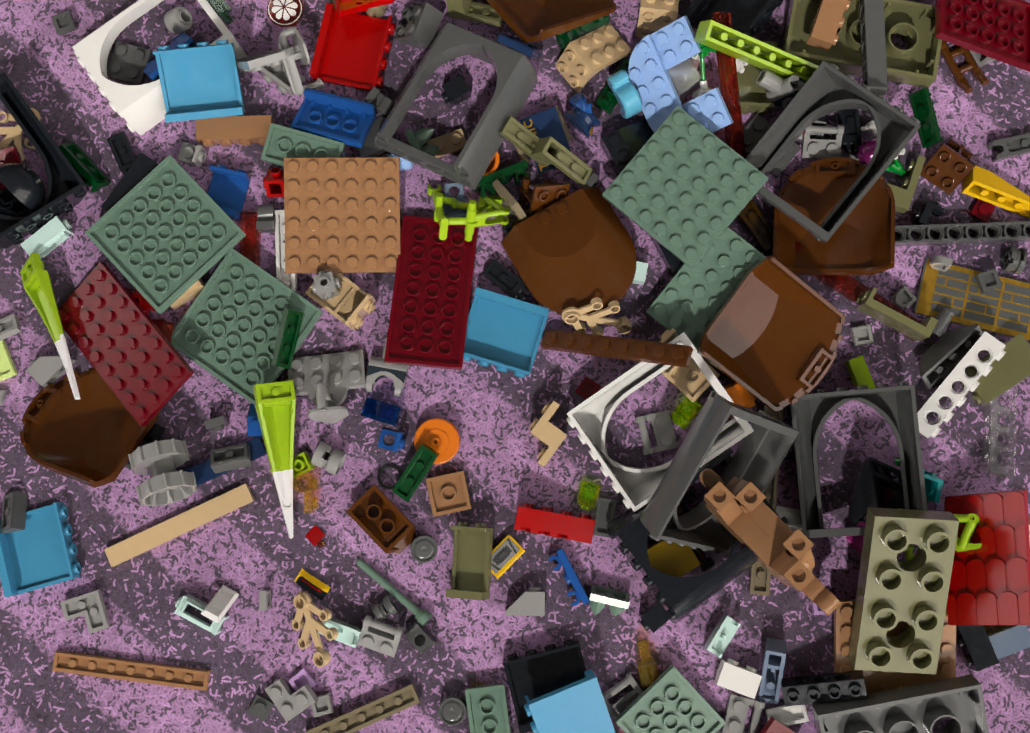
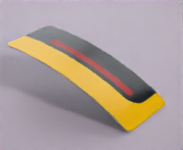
[294,568,331,600]

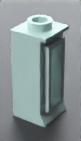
[20,216,74,259]
[174,594,229,635]

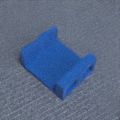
[208,164,251,221]

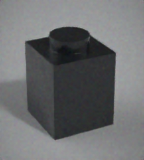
[441,75,471,107]
[639,601,671,633]

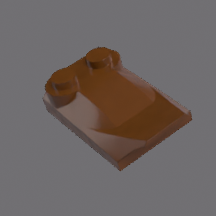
[346,484,416,554]

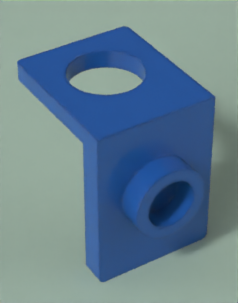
[377,429,406,453]

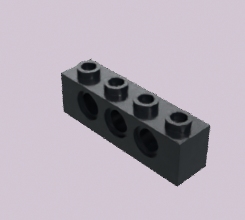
[781,670,868,707]

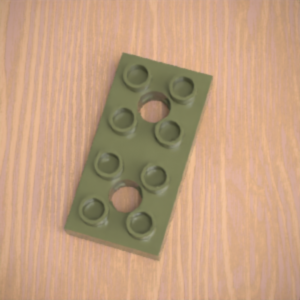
[782,0,942,88]
[848,507,959,674]

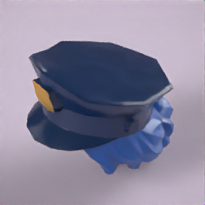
[564,93,601,139]

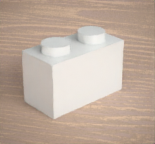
[714,658,762,699]

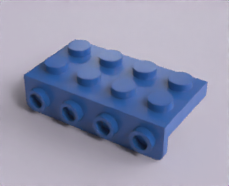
[290,88,376,148]

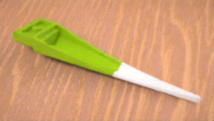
[20,253,81,400]
[253,380,296,539]

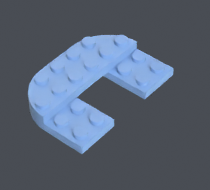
[628,16,734,133]

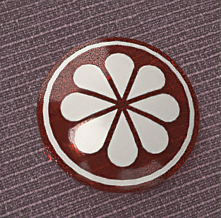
[267,0,304,27]

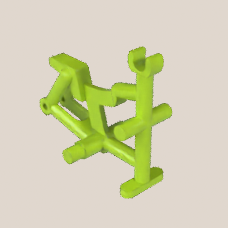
[427,184,511,242]
[899,508,982,561]

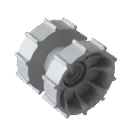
[128,438,198,507]

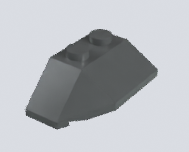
[920,324,983,389]

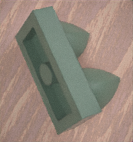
[404,128,439,157]
[589,584,630,616]

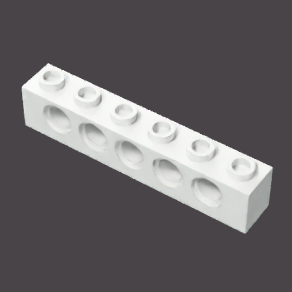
[917,331,1006,439]

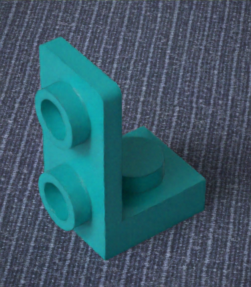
[923,469,944,503]

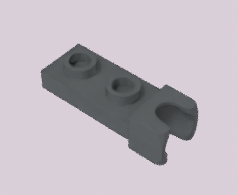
[987,133,1030,163]

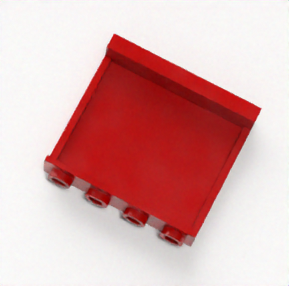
[309,3,396,91]

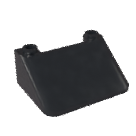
[849,457,905,523]

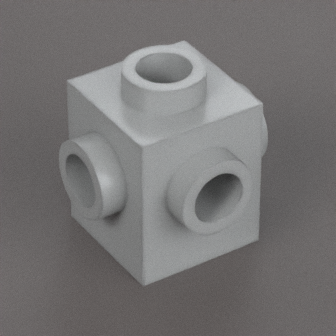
[312,270,341,300]

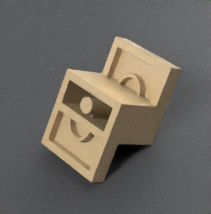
[530,401,567,468]

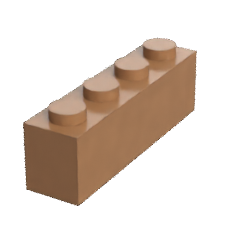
[806,0,851,51]
[196,115,275,147]

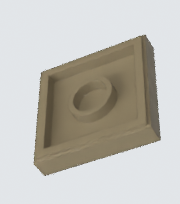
[492,179,528,222]

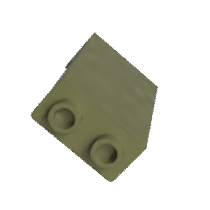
[734,41,777,115]
[855,287,938,341]
[959,333,1030,407]
[446,522,493,600]

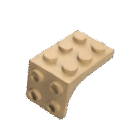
[636,0,679,38]
[555,23,632,92]
[305,273,377,331]
[660,328,720,403]

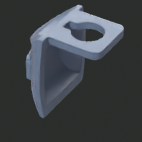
[442,182,469,217]

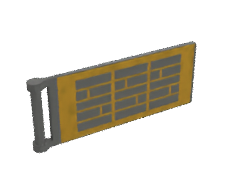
[913,258,1030,342]

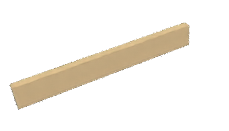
[104,483,255,567]

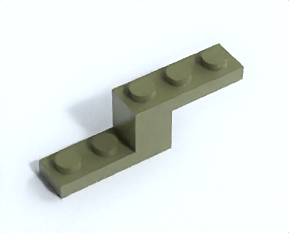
[446,0,504,27]
[499,116,593,186]
[887,155,926,214]

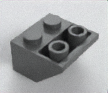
[394,2,443,49]

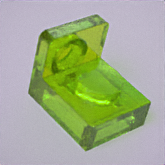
[670,397,703,429]
[576,481,601,511]

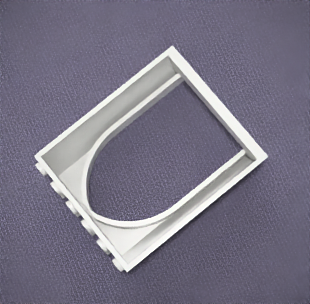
[72,0,248,136]
[566,332,754,512]

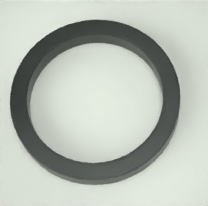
[378,465,402,489]

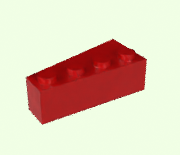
[514,503,595,544]

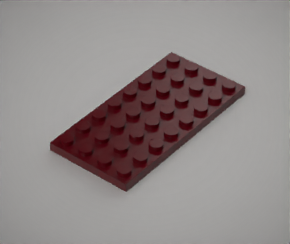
[384,215,478,370]
[59,262,194,426]

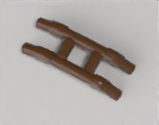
[940,40,989,94]

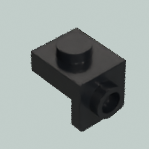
[913,201,945,225]

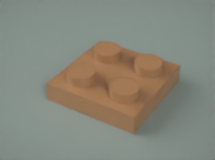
[426,471,472,517]

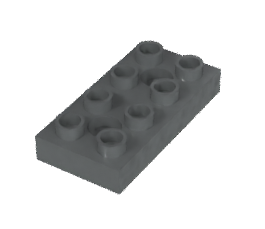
[812,674,989,733]

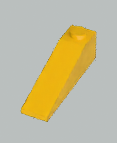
[962,165,1030,218]

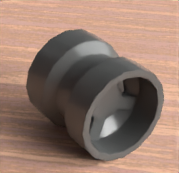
[371,595,398,622]

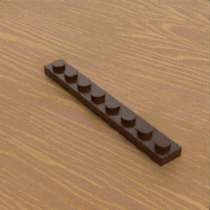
[541,329,693,368]

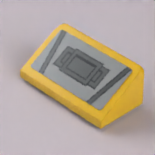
[491,535,525,579]

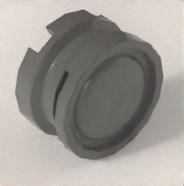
[1000,245,1028,275]
[410,534,438,563]
[438,695,467,726]

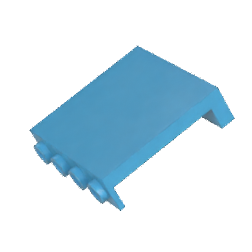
[152,40,245,123]
[463,287,550,378]
[0,502,81,598]
[524,669,615,733]

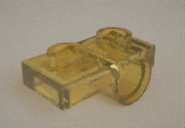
[293,474,319,513]

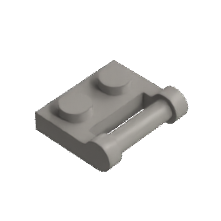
[801,124,844,159]
[635,410,678,455]
[357,615,404,658]
[602,672,643,726]
[721,693,765,733]

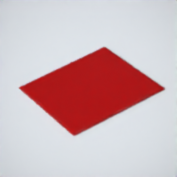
[305,525,325,546]

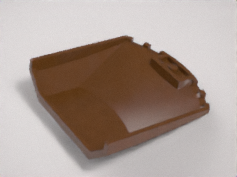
[486,0,616,43]
[697,256,845,412]

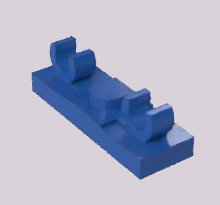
[548,548,590,606]

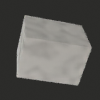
[667,60,701,101]

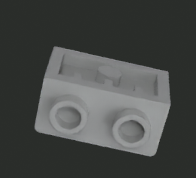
[260,60,305,96]

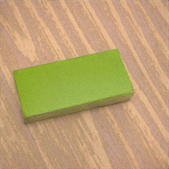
[844,355,876,389]

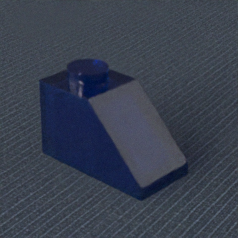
[361,398,403,427]

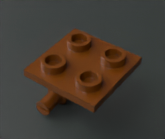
[920,139,975,195]
[519,176,570,218]

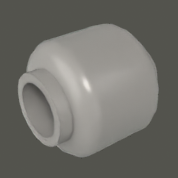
[164,6,193,34]

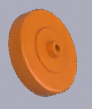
[414,418,461,465]

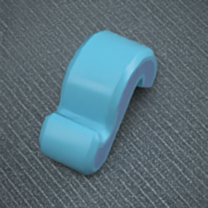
[607,70,642,119]

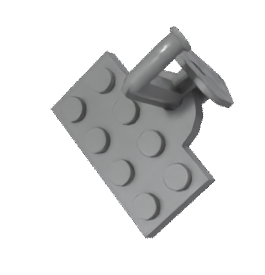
[236,26,325,95]
[288,350,366,424]

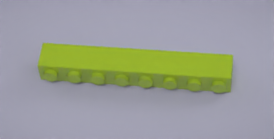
[694,20,819,81]

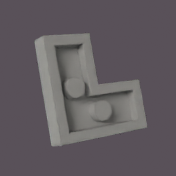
[60,589,111,634]
[264,677,319,722]

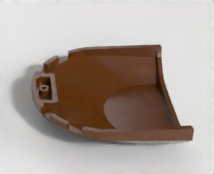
[772,157,895,275]
[501,187,637,315]
[20,368,159,488]

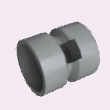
[311,441,347,476]

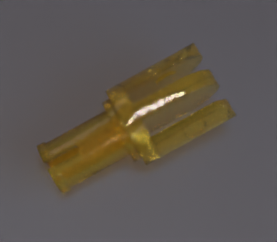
[636,640,659,687]

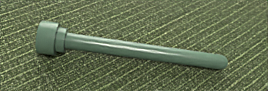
[356,558,433,627]

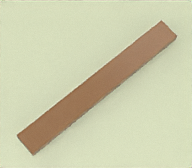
[52,650,211,691]

